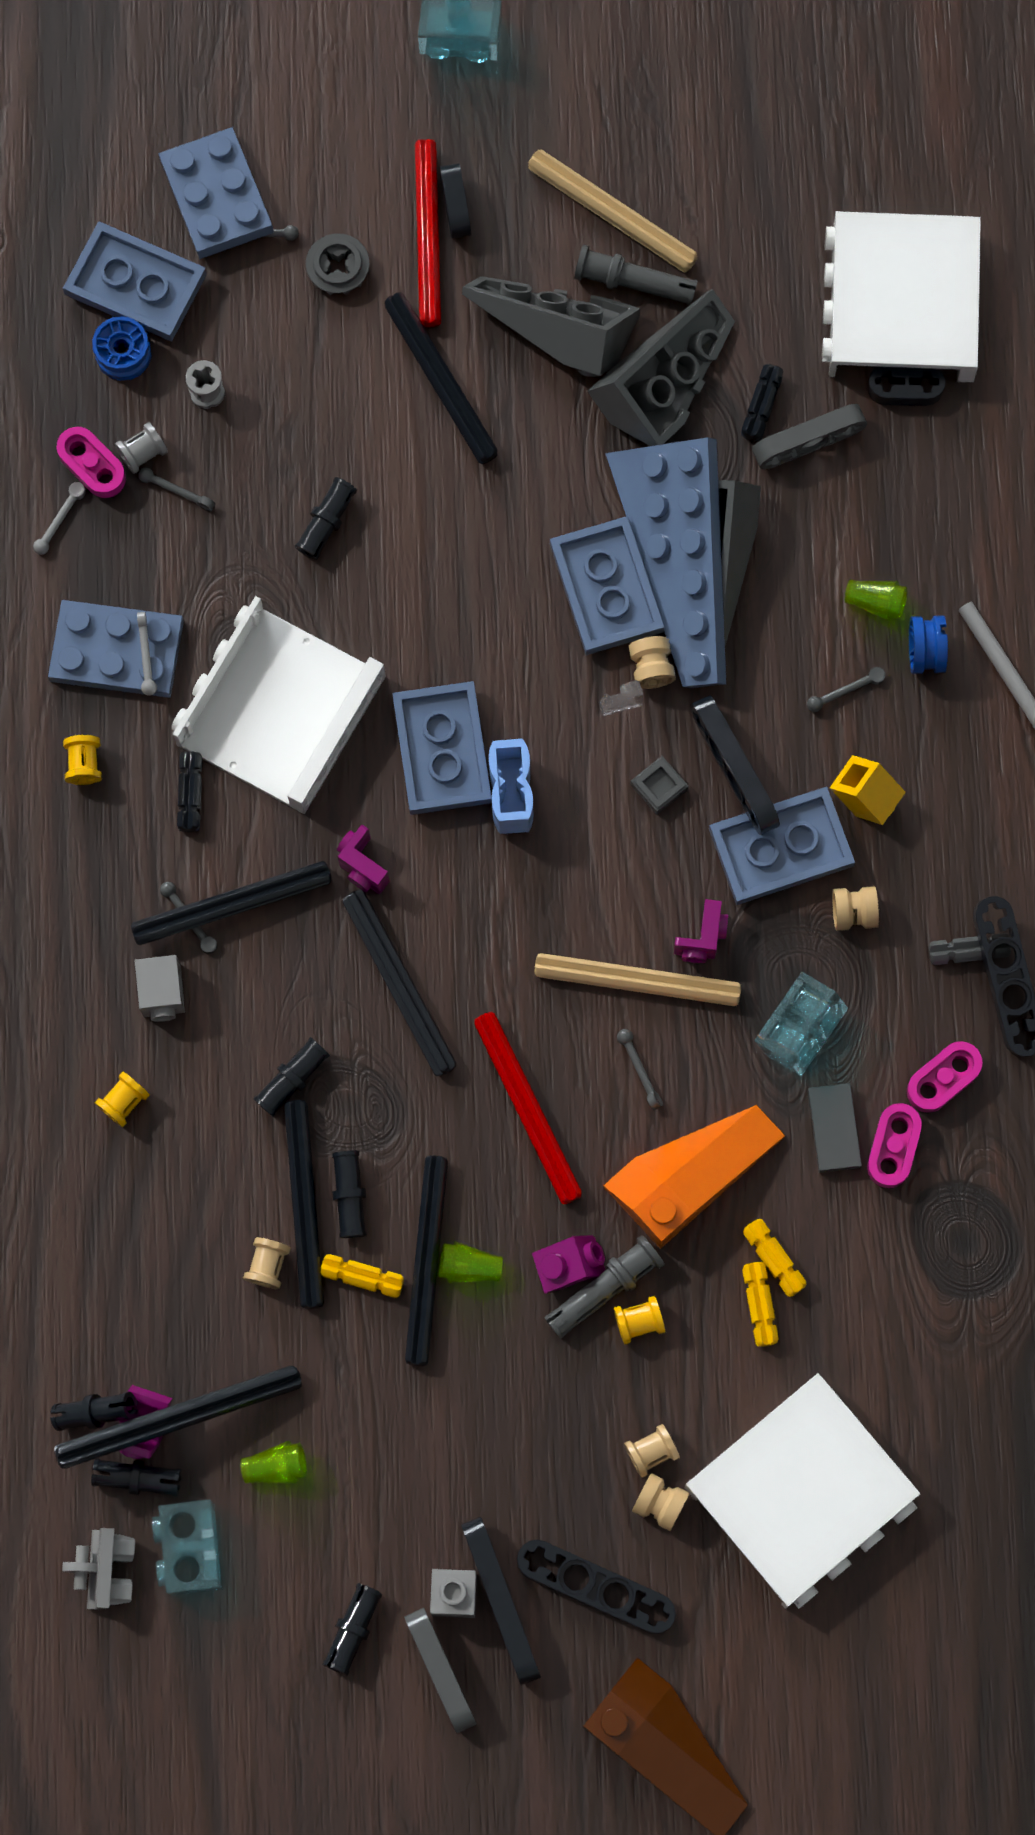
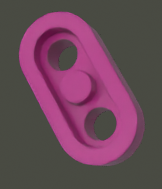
[57,427,126,498]
[907,1041,982,1113]
[867,1103,922,1188]

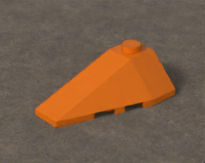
[603,1105,785,1249]

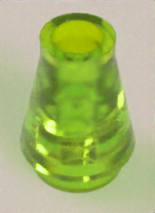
[845,579,908,621]
[438,1241,503,1283]
[240,1441,307,1484]

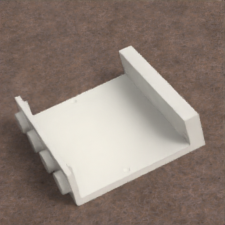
[822,211,980,382]
[172,596,386,815]
[684,1373,920,1609]

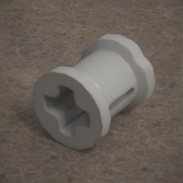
[186,360,225,409]
[115,422,168,474]

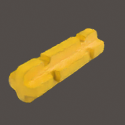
[743,1219,807,1297]
[321,1254,404,1298]
[742,1262,779,1347]

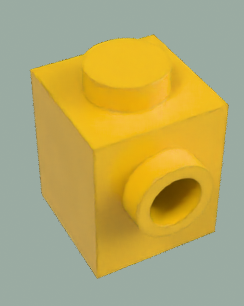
[830,755,906,825]

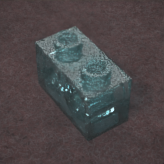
[754,972,848,1077]
[152,1499,223,1596]

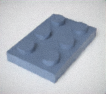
[158,127,274,259]
[63,221,207,342]
[550,516,664,655]
[48,600,184,698]
[392,681,492,815]
[709,786,855,905]

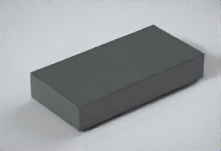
[807,1083,862,1173]

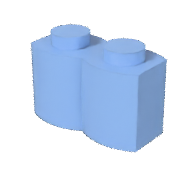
[489,739,534,834]

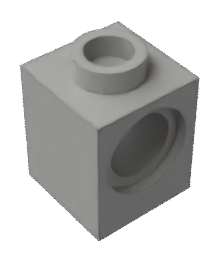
[135,955,185,1022]
[430,1569,477,1618]

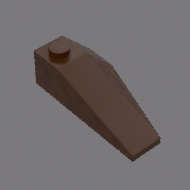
[583,1658,748,1835]

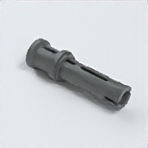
[574,244,698,306]
[544,1235,665,1339]

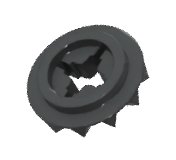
[306,233,369,296]

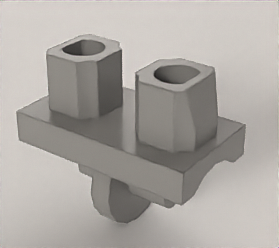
[62,1528,135,1610]

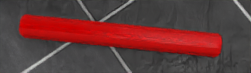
[415,139,441,327]
[474,1012,582,1204]

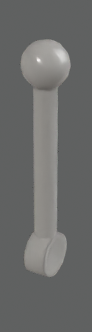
[33,482,86,555]
[137,612,157,696]

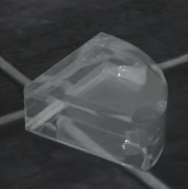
[599,680,643,716]

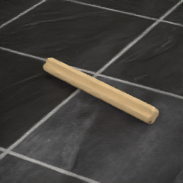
[528,150,697,272]
[534,953,741,1006]

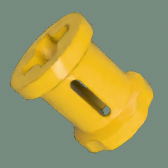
[63,735,102,785]
[94,1072,150,1128]
[614,1296,665,1345]

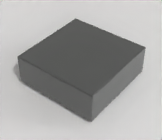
[630,756,689,815]

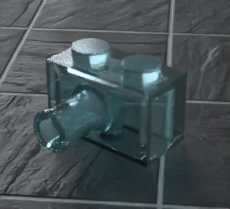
[418,0,502,62]

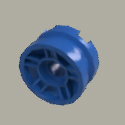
[92,316,151,381]
[909,615,948,674]

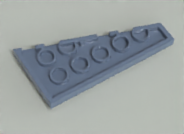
[605,437,726,688]

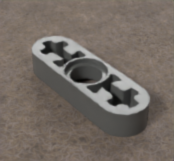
[752,404,868,469]
[404,1607,477,1734]

